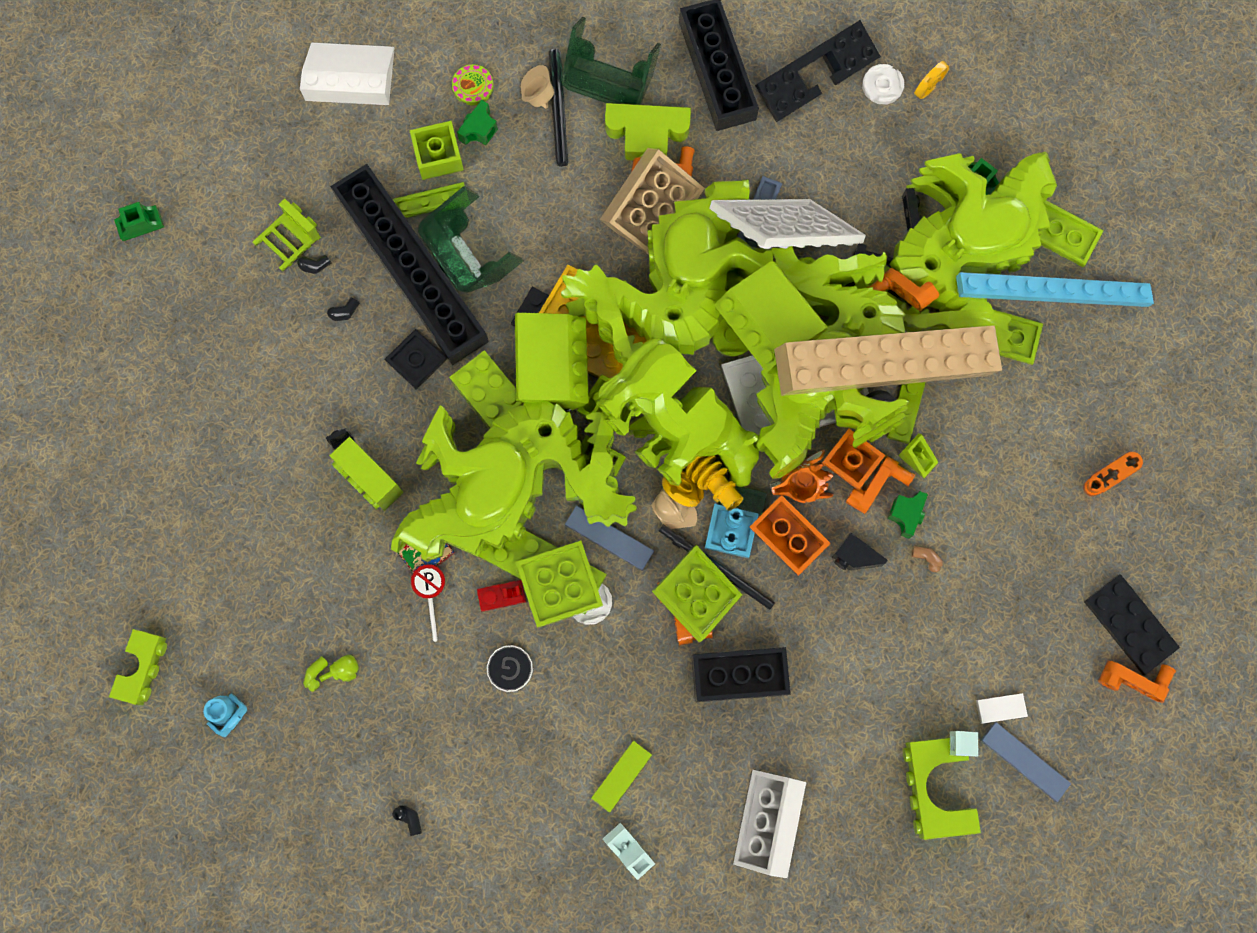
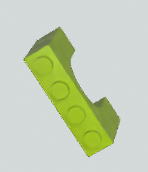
[903,738,981,840]

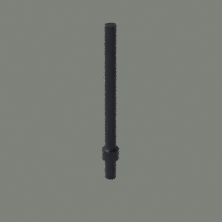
[659,524,775,610]

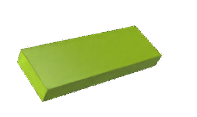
[591,741,652,813]

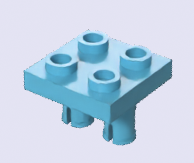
[704,504,758,558]

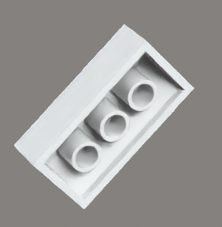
[733,770,806,878]

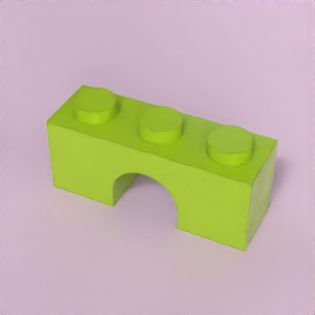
[109,629,167,705]

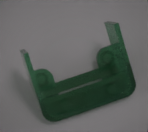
[561,17,661,105]
[418,186,524,293]

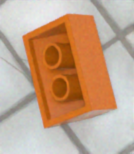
[749,495,831,576]

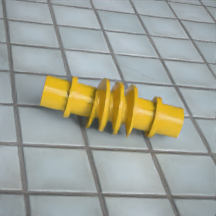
[685,455,743,511]

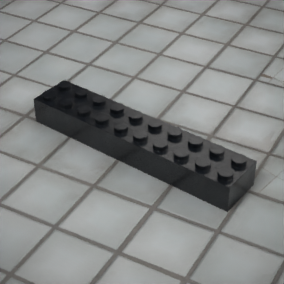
[330,164,489,366]

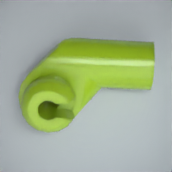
[303,656,329,692]

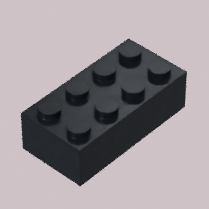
[691,647,791,703]

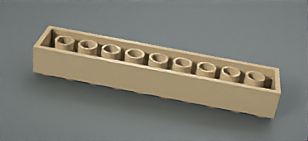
[774,325,1002,396]

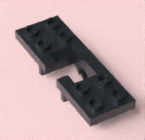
[755,20,881,122]

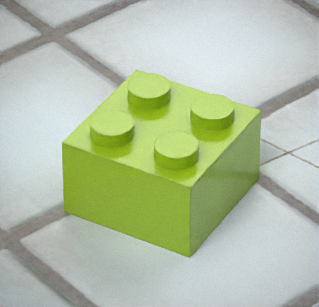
[409,121,464,180]

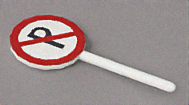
[411,565,445,642]

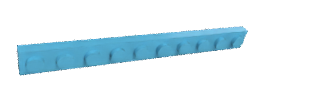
[956,272,1154,307]

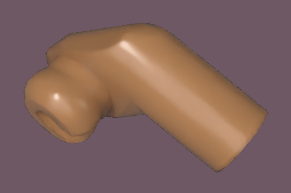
[912,546,943,572]

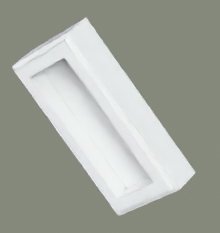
[976,693,1028,724]

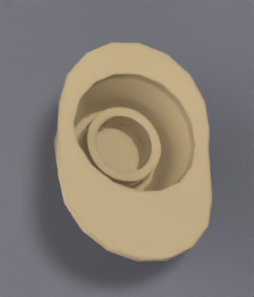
[521,65,554,109]
[651,488,697,529]

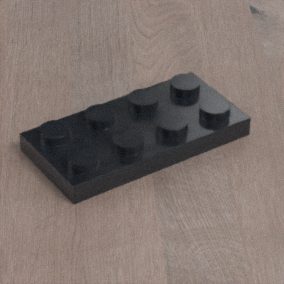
[1084,574,1180,675]

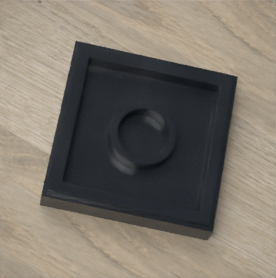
[384,329,447,390]

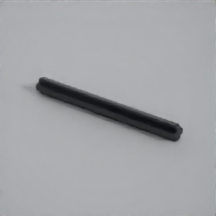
[549,48,568,167]

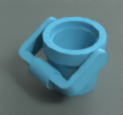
[203,693,247,737]

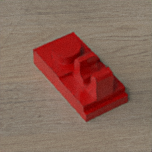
[477,580,526,612]

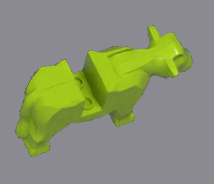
[596,338,759,487]

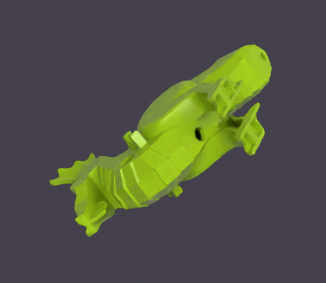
[890,152,1057,353]
[561,179,773,366]
[756,246,909,479]
[391,401,637,562]

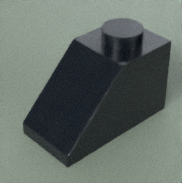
[832,533,888,571]

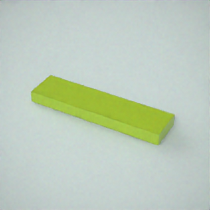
[392,182,469,218]

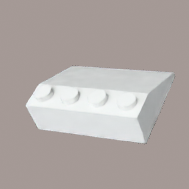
[300,43,395,105]

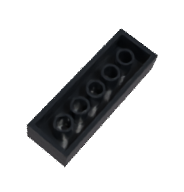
[679,0,759,131]

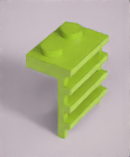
[252,198,321,272]

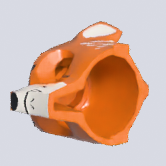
[770,449,833,503]

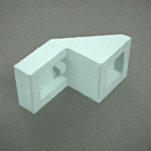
[950,731,978,757]
[603,823,655,880]

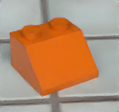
[822,428,885,490]

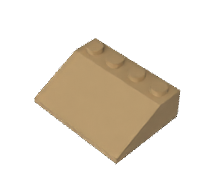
[600,148,705,254]

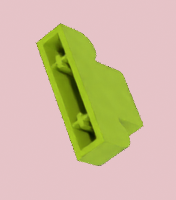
[605,103,691,161]

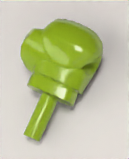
[319,654,359,682]

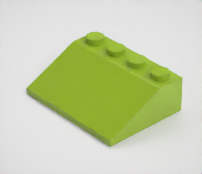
[714,260,828,375]
[515,313,588,410]

